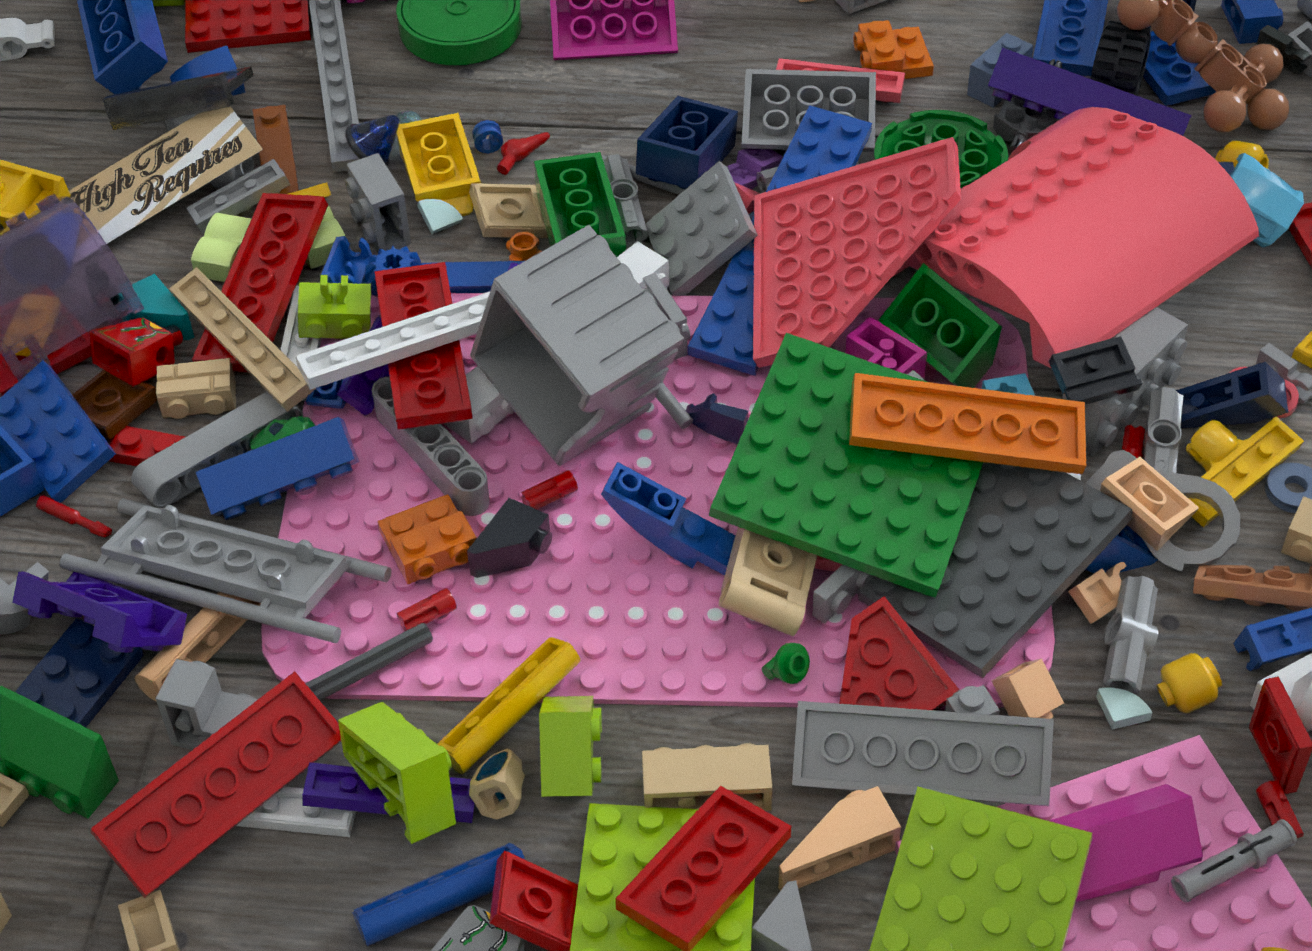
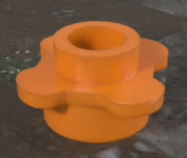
[506,232,542,261]

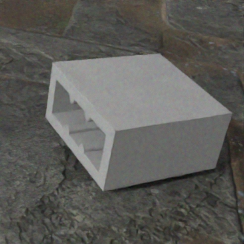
[345,153,411,251]

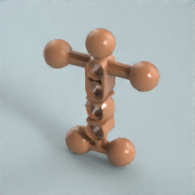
[1117,0,1289,132]

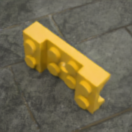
[0,160,71,235]

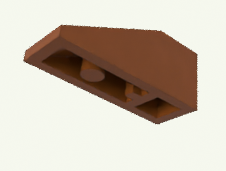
[253,105,299,194]

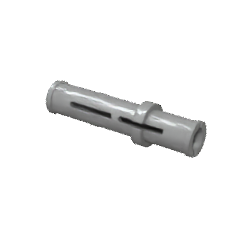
[1171,819,1297,903]

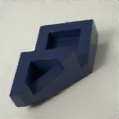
[686,393,748,444]

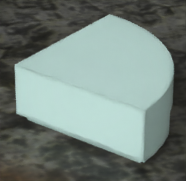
[417,199,463,235]
[1096,687,1152,730]

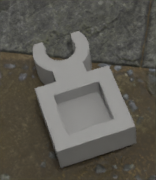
[1256,343,1312,404]

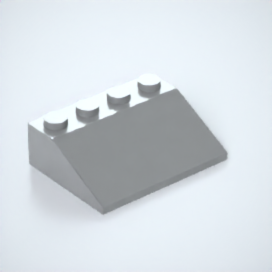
[741,69,876,152]

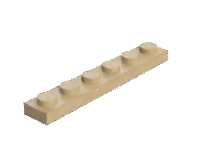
[169,267,316,412]

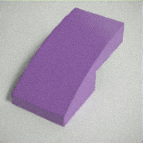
[726,148,783,189]

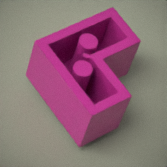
[845,317,927,379]

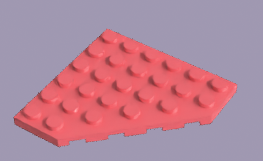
[753,137,961,368]

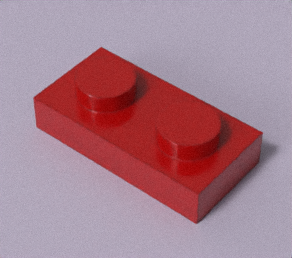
[109,426,185,466]

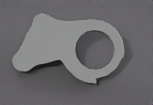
[1086,450,1240,571]

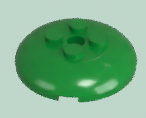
[874,110,1009,189]

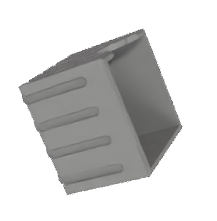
[470,225,684,466]

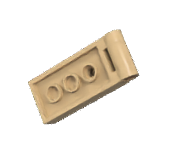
[718,527,817,636]

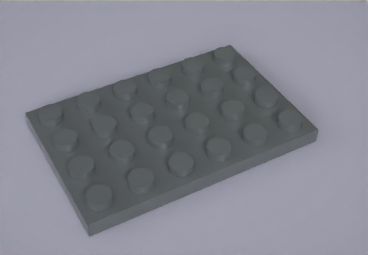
[857,462,1133,678]

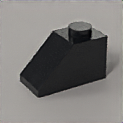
[467,498,552,578]

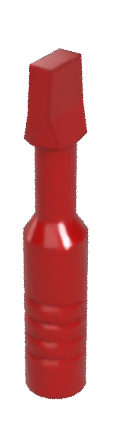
[36,495,112,538]

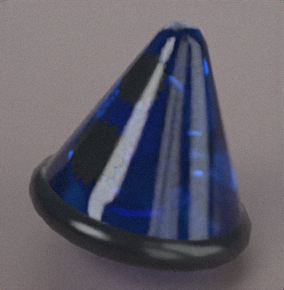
[345,115,400,166]

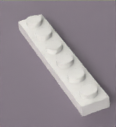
[296,292,490,390]

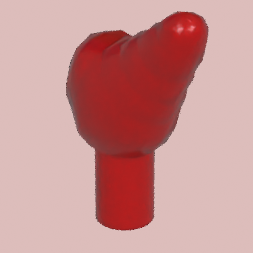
[497,132,550,175]

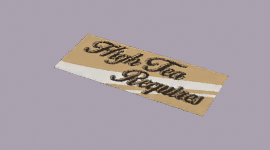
[66,99,263,265]

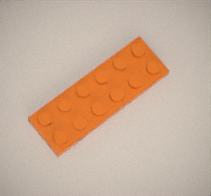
[849,373,1086,474]

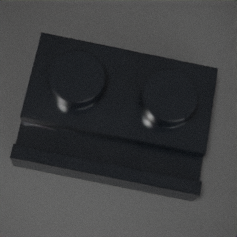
[1048,336,1143,405]

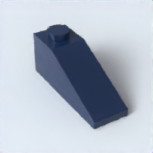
[1176,362,1289,429]

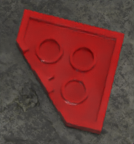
[839,596,960,711]

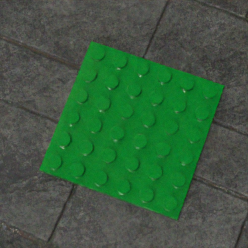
[709,333,983,598]

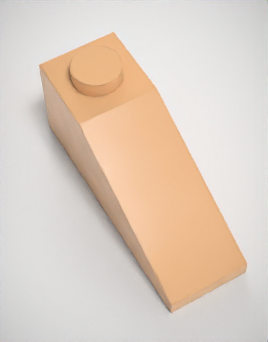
[778,786,901,891]

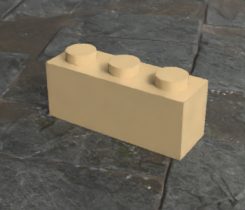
[642,743,772,811]

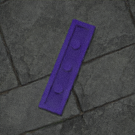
[302,762,475,823]

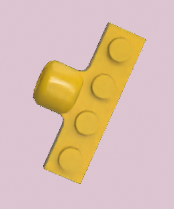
[1186,416,1304,528]

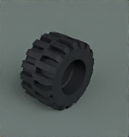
[1090,20,1151,96]

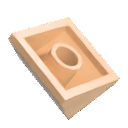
[1100,457,1199,551]

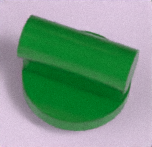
[762,642,810,684]

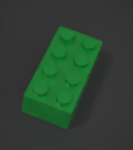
[534,152,626,257]

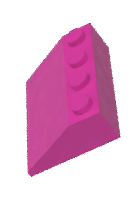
[550,0,678,60]

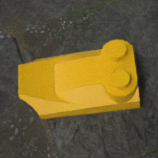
[394,113,481,216]

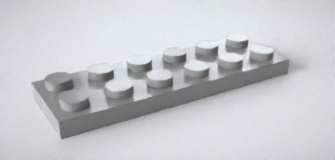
[792,701,1054,806]

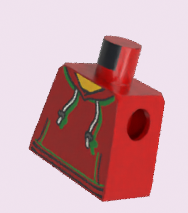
[89,318,183,386]

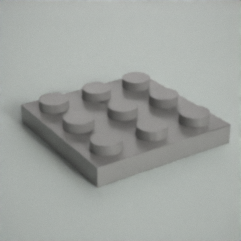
[646,161,758,296]

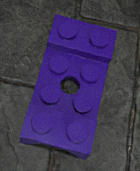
[12,572,187,653]

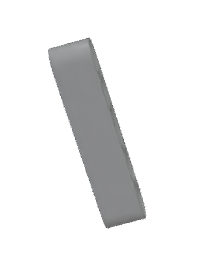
[372,377,490,516]
[131,391,303,508]

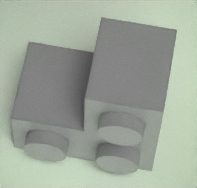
[155,659,257,750]

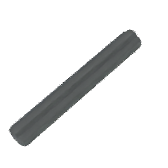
[305,623,433,700]

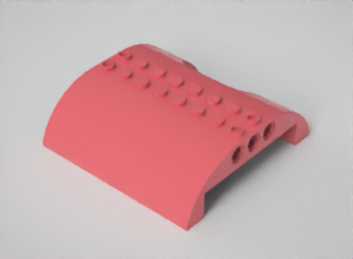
[893,107,1259,368]

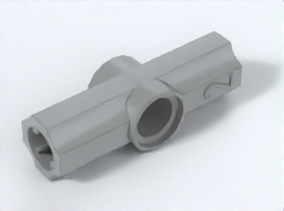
[603,154,648,247]
[1142,387,1183,473]
[1103,576,1158,695]

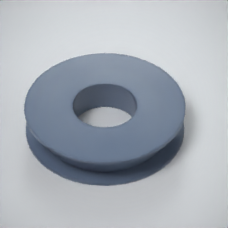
[1265,463,1312,513]

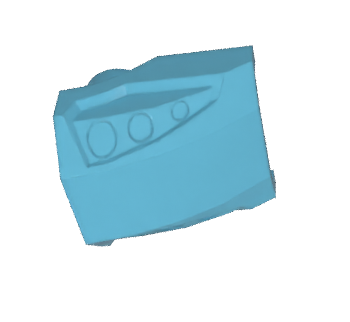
[1230,153,1304,247]

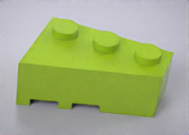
[338,702,456,844]

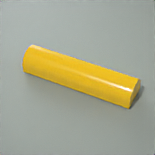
[437,637,581,775]

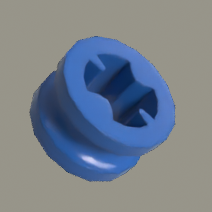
[472,120,503,154]

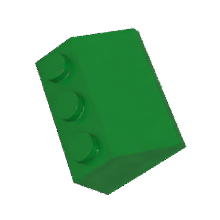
[878,263,1002,388]
[0,686,119,819]

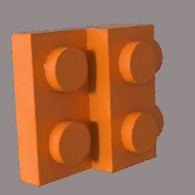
[853,20,934,79]
[377,494,477,585]

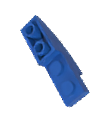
[601,462,735,575]

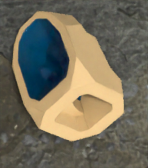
[469,749,525,820]

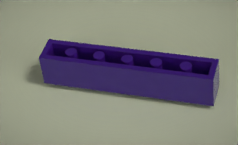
[988,48,1191,136]

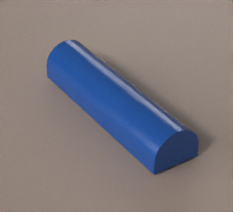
[352,843,525,947]

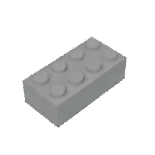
[1062,307,1188,456]

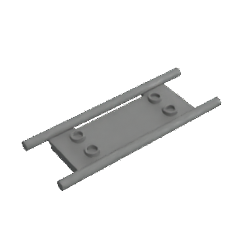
[60,498,391,643]

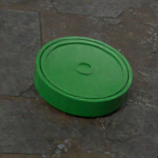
[396,0,522,65]

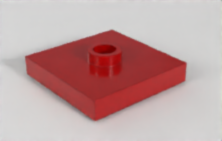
[1249,676,1312,794]
[489,851,578,951]

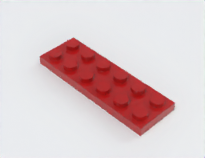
[192,193,328,372]
[374,262,473,430]
[90,671,341,898]

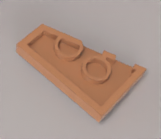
[1193,565,1312,611]

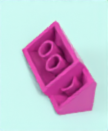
[1049,784,1203,903]

